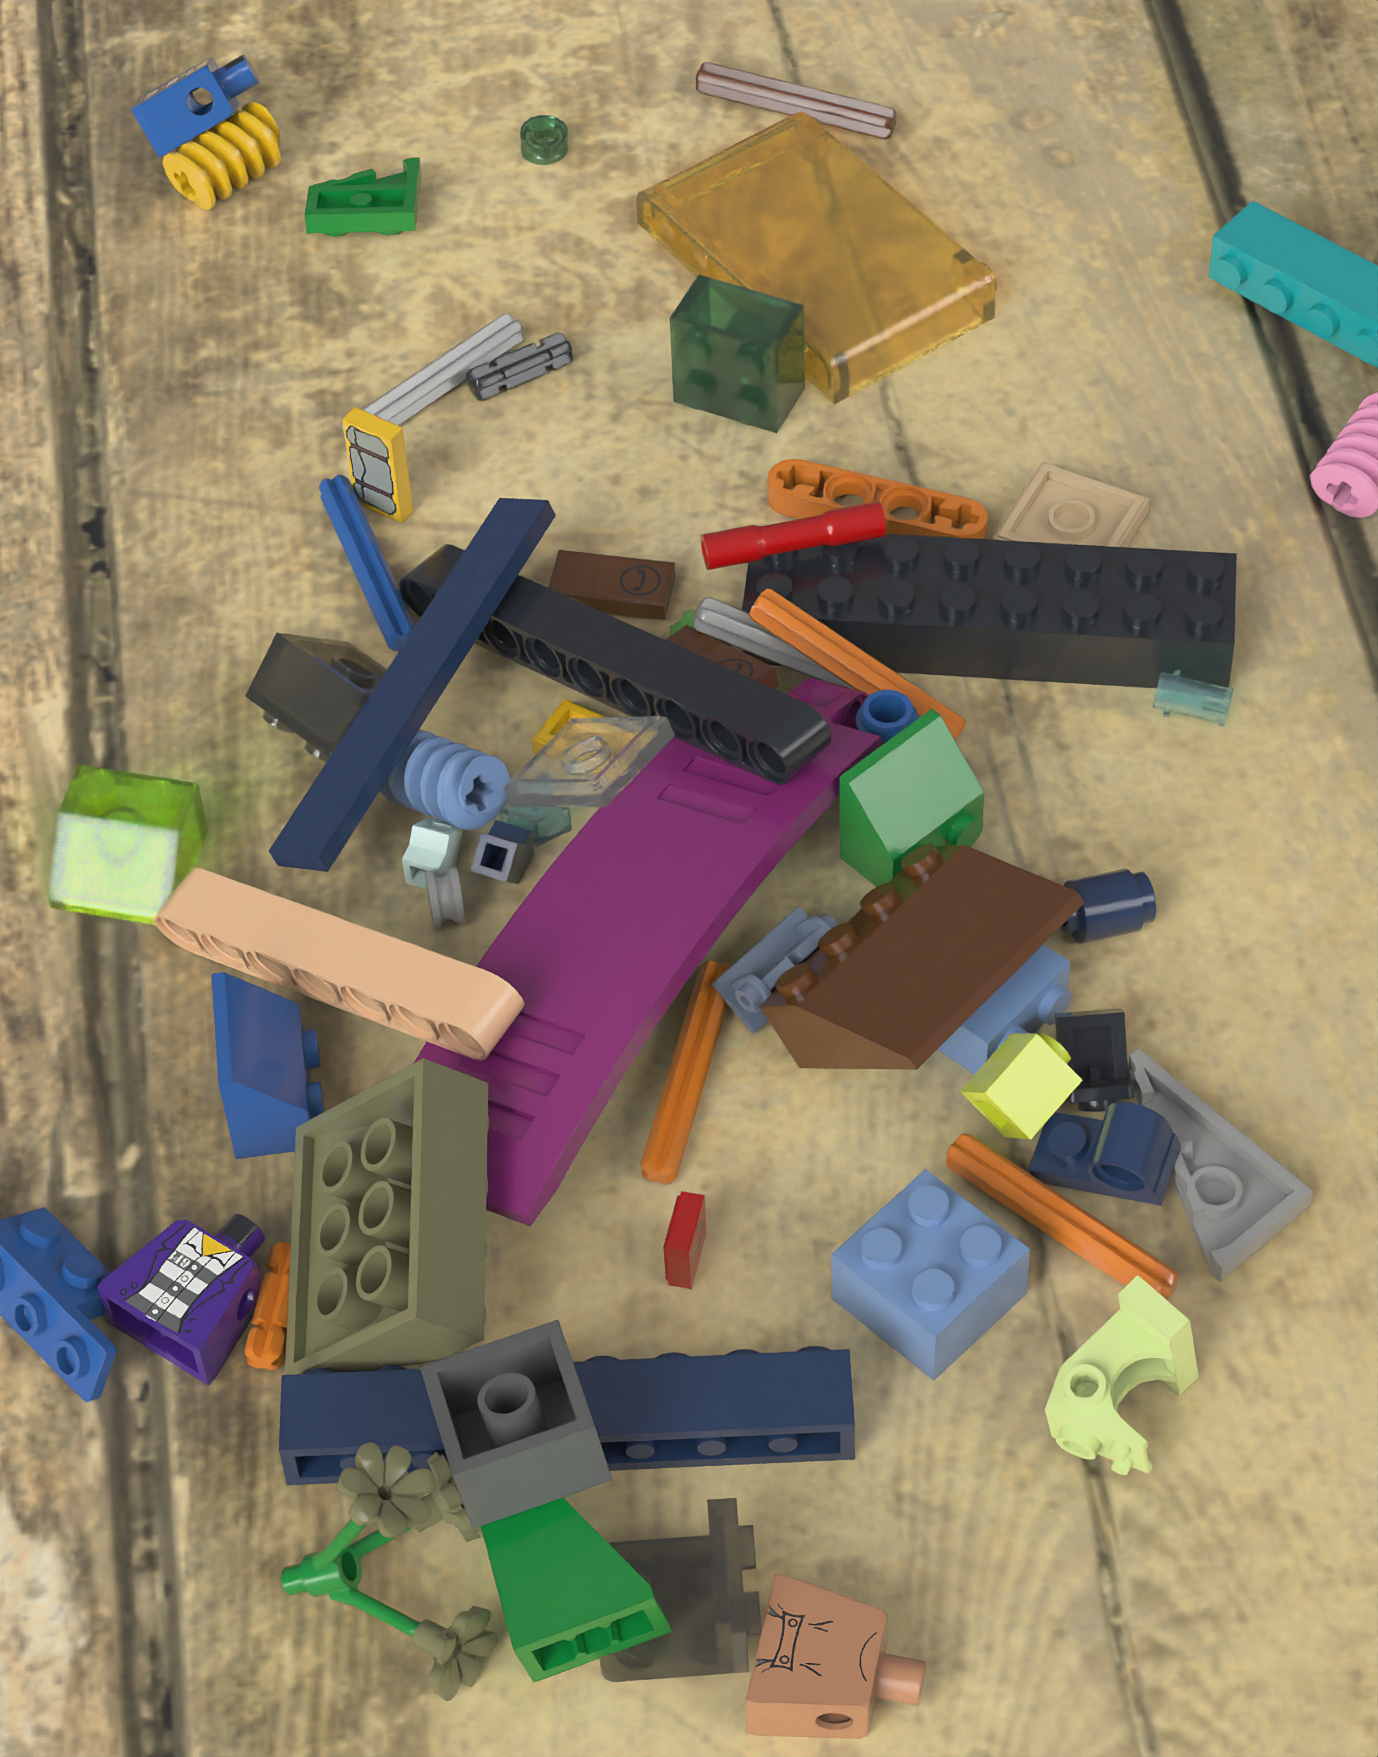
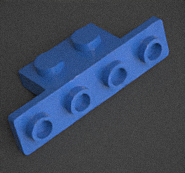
[0,1207,117,1402]

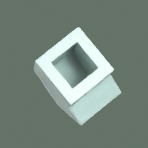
[402,817,463,889]

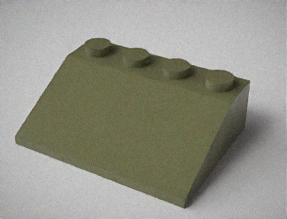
[285,1058,489,1375]

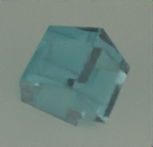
[500,780,572,846]

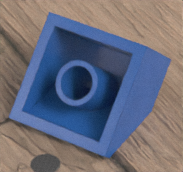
[211,972,325,1159]

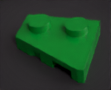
[304,157,422,237]

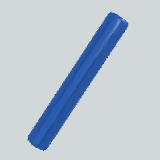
[319,474,416,652]

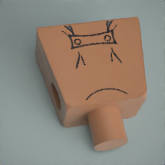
[746,1573,926,1739]

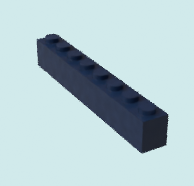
[279,1346,855,1486]

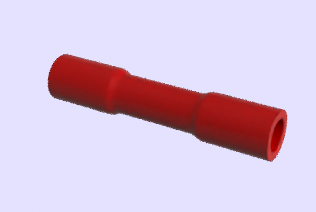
[700,501,886,570]

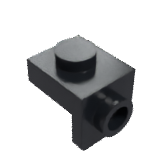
[1055,1008,1134,1112]

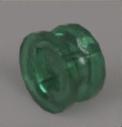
[520,115,568,165]

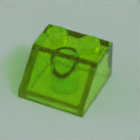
[48,764,208,925]

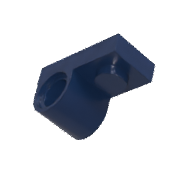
[1028,1102,1181,1206]

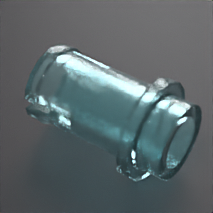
[1153,669,1234,726]

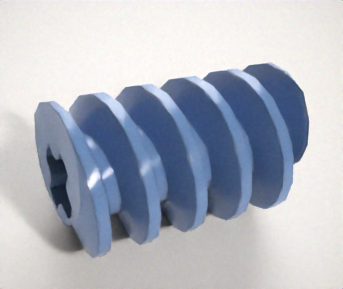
[379,729,510,830]

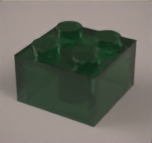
[669,274,805,433]

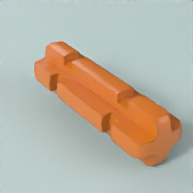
[244,1241,291,1371]

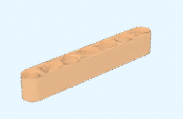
[154,867,524,1061]

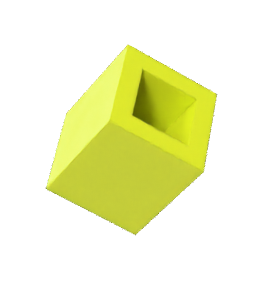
[960,1033,1082,1140]

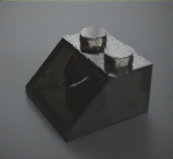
[245,632,387,762]

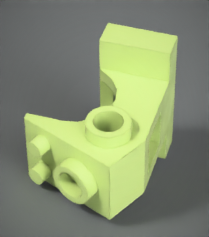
[1045,1275,1199,1476]

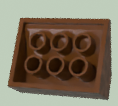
[759,843,1085,1070]

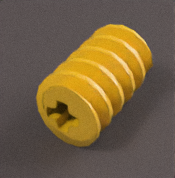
[162,101,281,211]

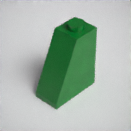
[481,1497,672,1683]

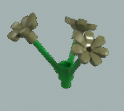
[281,1442,497,1701]

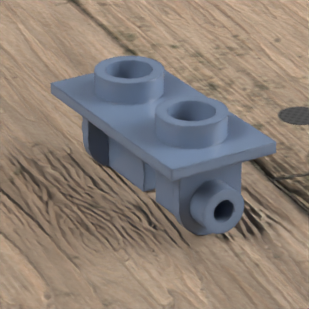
[711,906,839,1034]

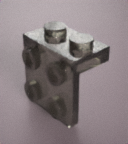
[599,1498,762,1682]

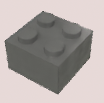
[420,1319,612,1529]

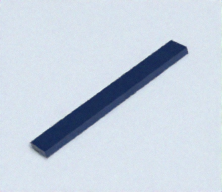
[269,498,556,872]

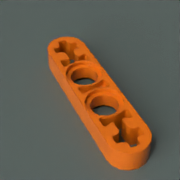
[767,459,988,539]

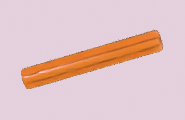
[749,589,966,741]
[641,959,731,1185]
[946,1133,1179,1300]

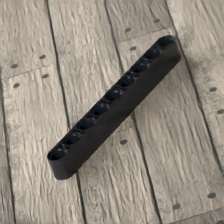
[399,544,832,785]

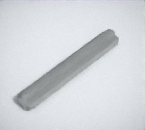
[341,313,524,439]

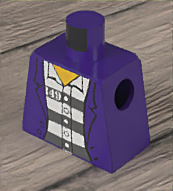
[97,1214,265,1386]

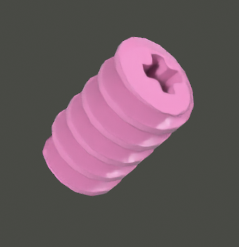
[1309,392,1378,518]

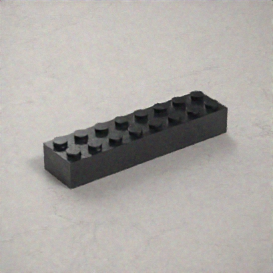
[742,534,1237,693]

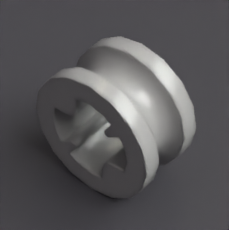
[425,867,466,929]

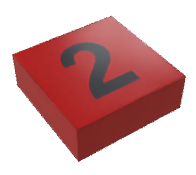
[663,1191,707,1289]

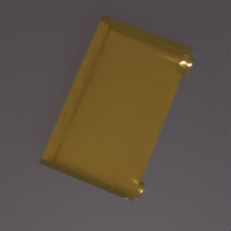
[636,111,997,405]

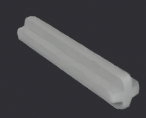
[693,597,853,689]

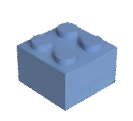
[831,1169,1030,1380]

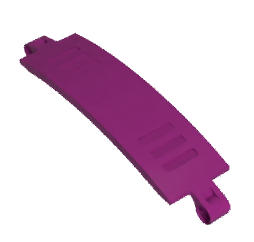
[413,677,882,1227]

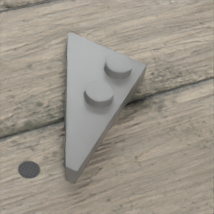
[1128,1048,1313,1282]

